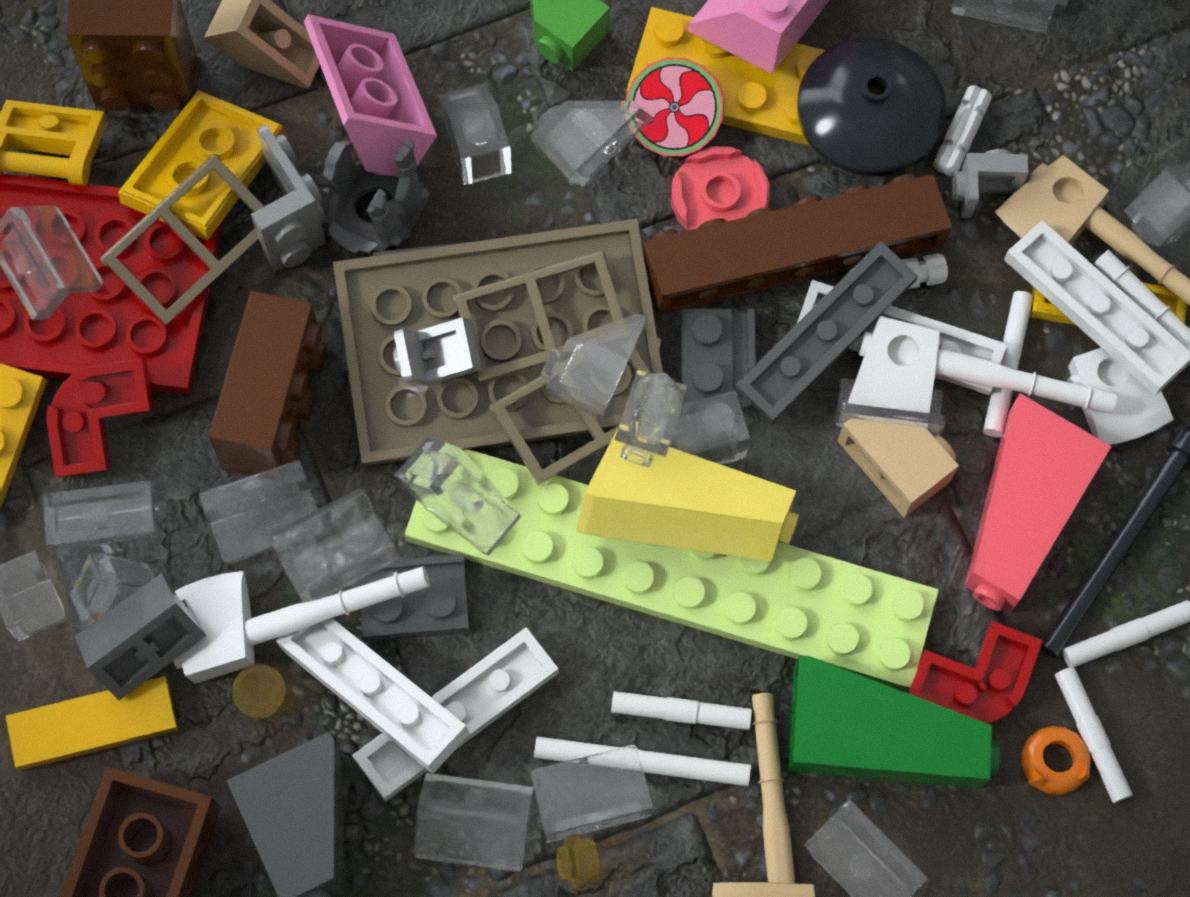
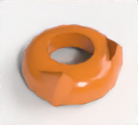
[1021,726,1091,795]

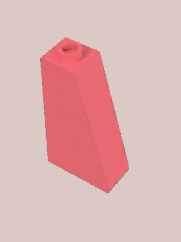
[965,393,1112,613]

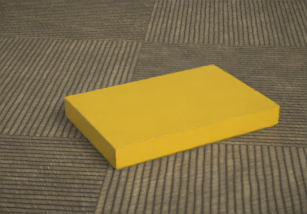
[118,90,285,241]

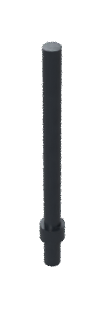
[1040,424,1190,658]

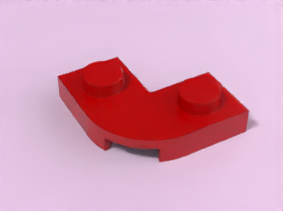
[46,358,154,478]
[908,621,1043,724]

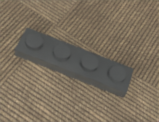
[735,241,918,424]

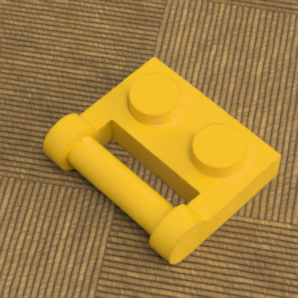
[0,100,106,186]

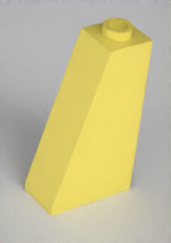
[576,429,799,561]

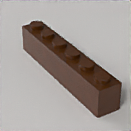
[643,174,953,316]

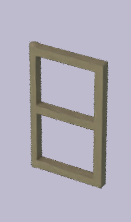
[100,154,264,325]
[452,250,629,383]
[489,334,672,485]

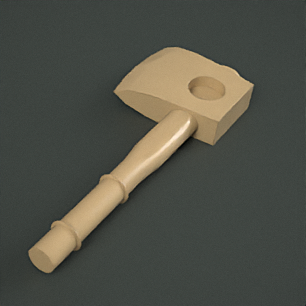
[995,155,1190,305]
[712,693,815,897]

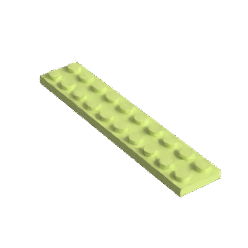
[404,449,939,692]

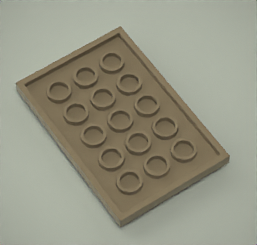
[333,219,670,466]

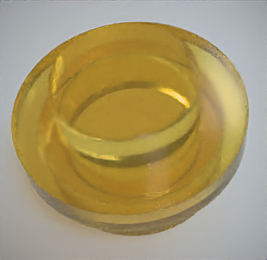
[232,664,286,718]
[557,834,600,890]

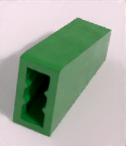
[788,655,1000,789]

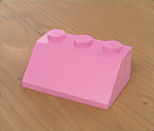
[688,0,830,74]
[304,14,437,177]

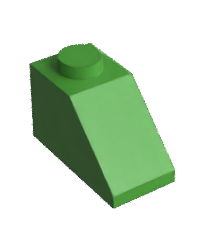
[530,0,610,72]

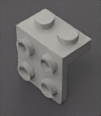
[251,125,328,272]

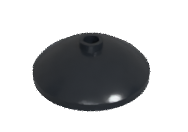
[797,38,946,176]

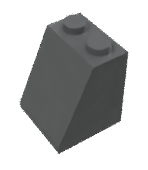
[226,731,344,897]

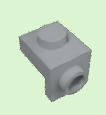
[952,149,1028,218]
[393,317,482,386]

